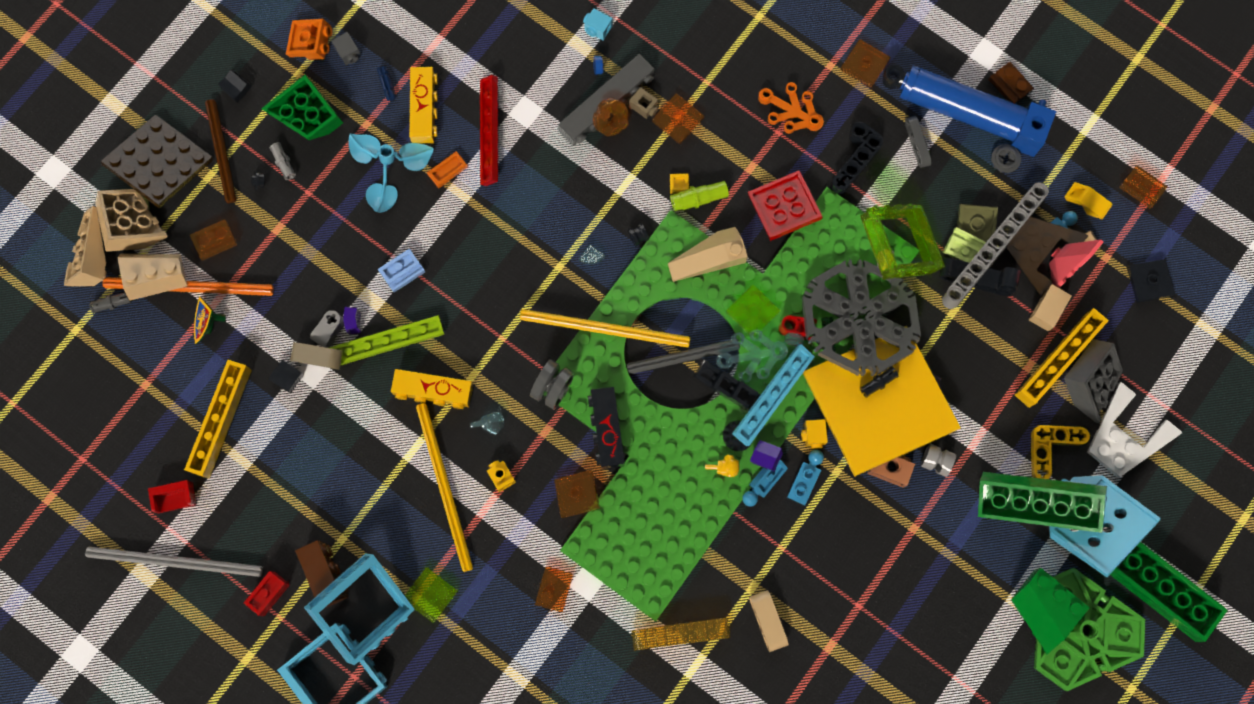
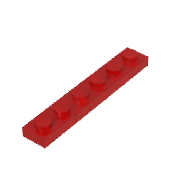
[480,75,498,186]

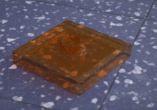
[840,39,891,88]
[652,93,704,144]
[554,470,600,518]

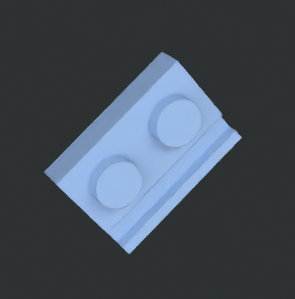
[378,248,425,293]

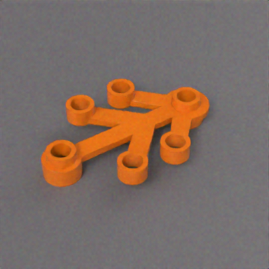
[758,82,824,134]

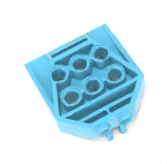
[1049,475,1161,577]

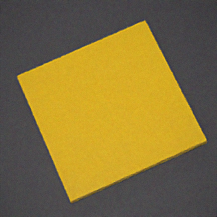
[803,326,961,477]

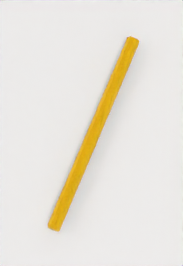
[520,309,690,347]
[416,403,473,572]

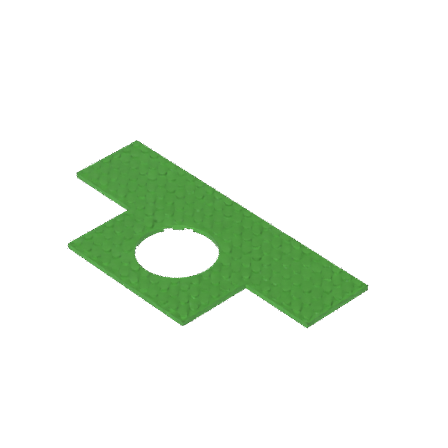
[556,187,920,622]

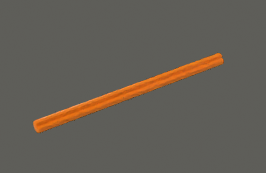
[102,277,274,296]

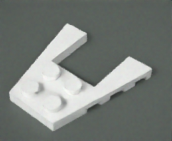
[1087,382,1182,478]

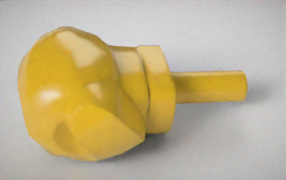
[705,455,739,477]

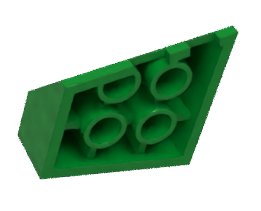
[261,75,344,140]
[1011,568,1090,655]

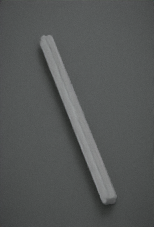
[85,547,263,577]

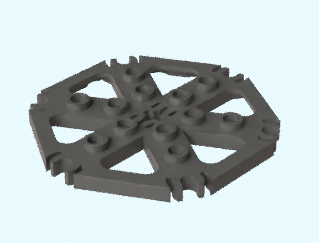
[802,260,921,376]

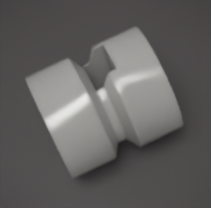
[920,443,956,477]

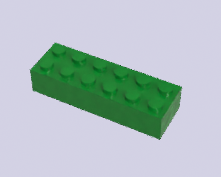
[978,472,1107,533]
[1110,542,1228,642]

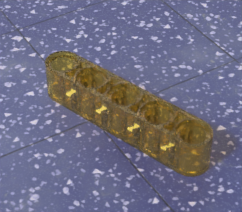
[631,618,731,651]

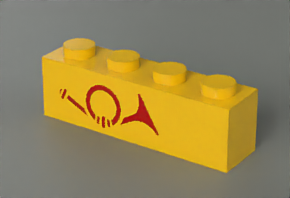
[409,67,438,144]
[391,369,473,409]

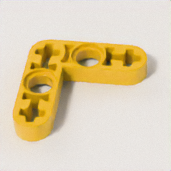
[1031,425,1090,479]

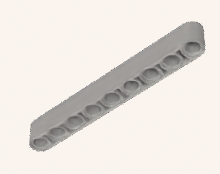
[942,182,1049,309]

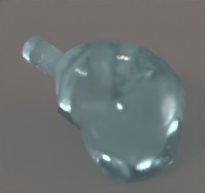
[470,412,504,434]

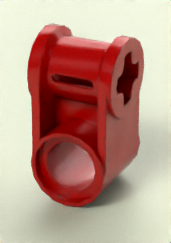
[779,315,817,340]

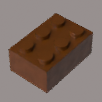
[295,540,349,608]

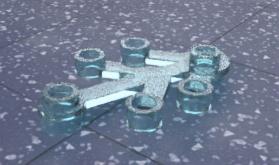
[716,329,788,383]

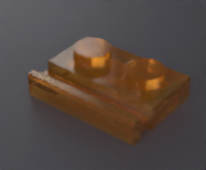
[1119,165,1168,209]
[190,219,237,261]
[535,566,573,613]

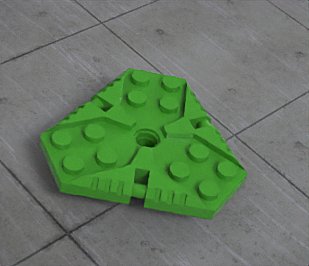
[1034,568,1145,691]

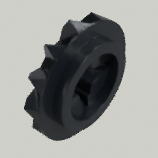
[723,420,753,451]

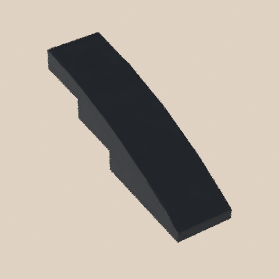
[693,360,761,411]

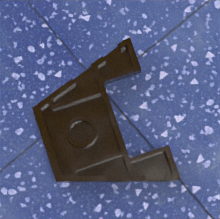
[1006,217,1088,295]

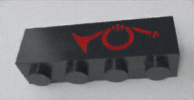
[588,387,625,469]

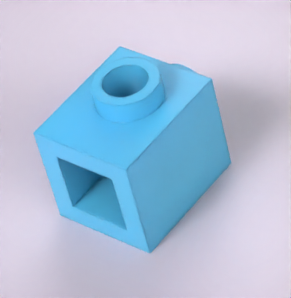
[583,8,613,40]

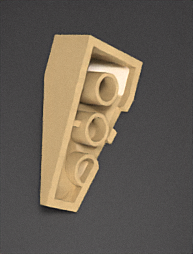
[64,206,107,286]
[668,227,748,282]

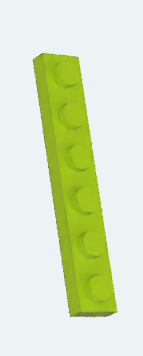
[329,315,445,365]

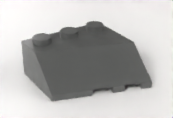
[1064,339,1123,423]

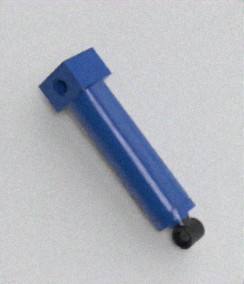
[882,64,1057,157]

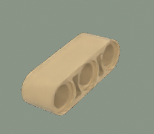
[749,590,789,652]

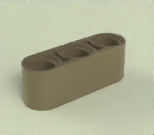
[290,342,343,370]

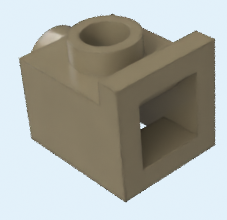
[629,87,658,119]

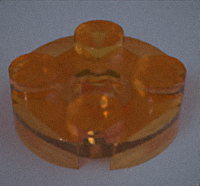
[593,98,628,136]

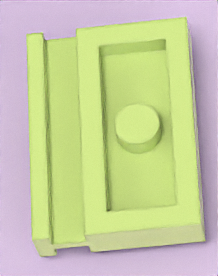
[943,227,986,263]

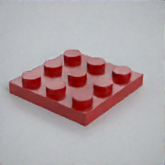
[748,170,822,241]

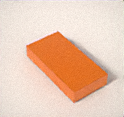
[427,151,468,189]

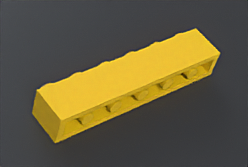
[1015,308,1109,408]
[184,360,252,479]

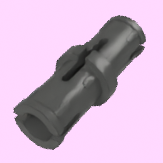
[89,293,132,314]

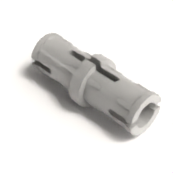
[269,142,296,180]

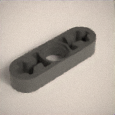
[905,116,931,168]

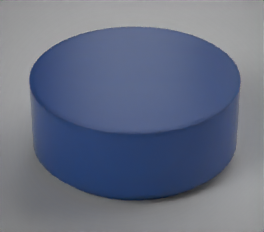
[593,56,603,75]

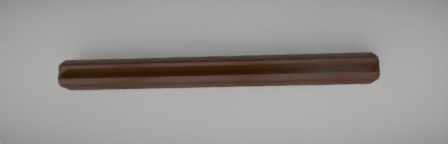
[205,99,236,204]

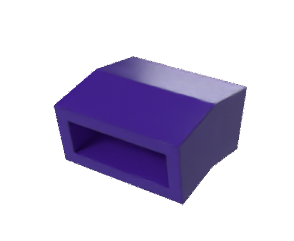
[343,307,361,335]
[750,440,783,472]

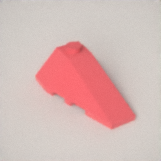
[1049,240,1103,288]

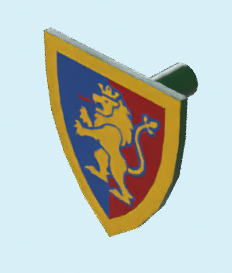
[194,296,226,344]

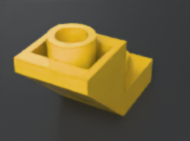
[1064,182,1113,219]

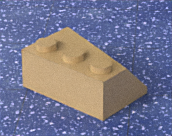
[95,189,167,252]
[118,254,187,301]

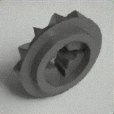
[991,144,1021,174]

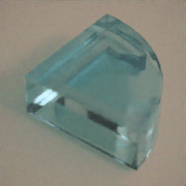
[579,245,605,264]

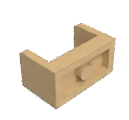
[1029,284,1072,331]

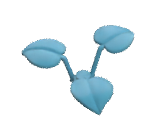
[349,134,434,213]

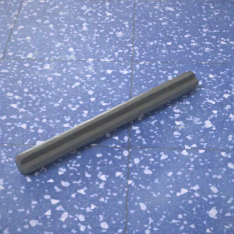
[627,339,740,374]

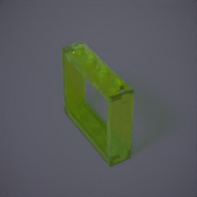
[860,203,945,280]

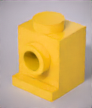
[487,460,516,493]

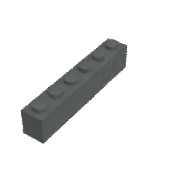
[558,54,655,146]

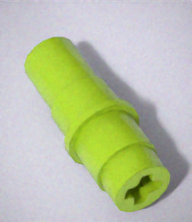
[670,181,729,211]

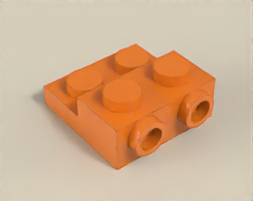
[286,19,333,60]

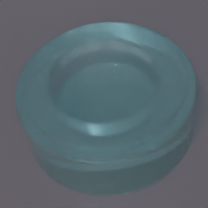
[784,333,804,346]

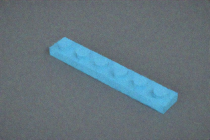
[732,344,815,446]

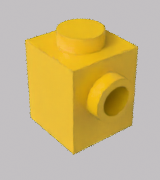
[801,419,828,449]

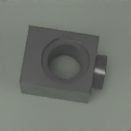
[332,32,361,66]

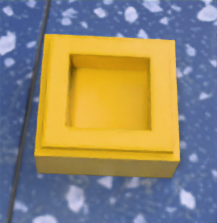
[670,174,689,194]

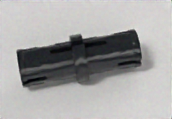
[860,367,899,398]

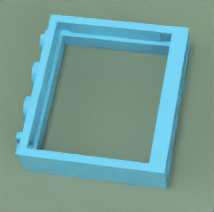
[304,553,415,665]
[277,623,388,704]

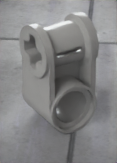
[310,311,344,348]

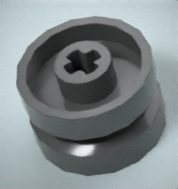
[530,359,575,410]

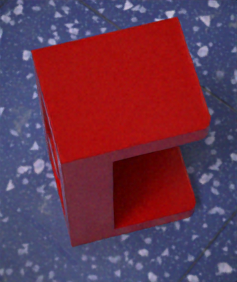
[148,480,197,514]
[244,571,290,616]

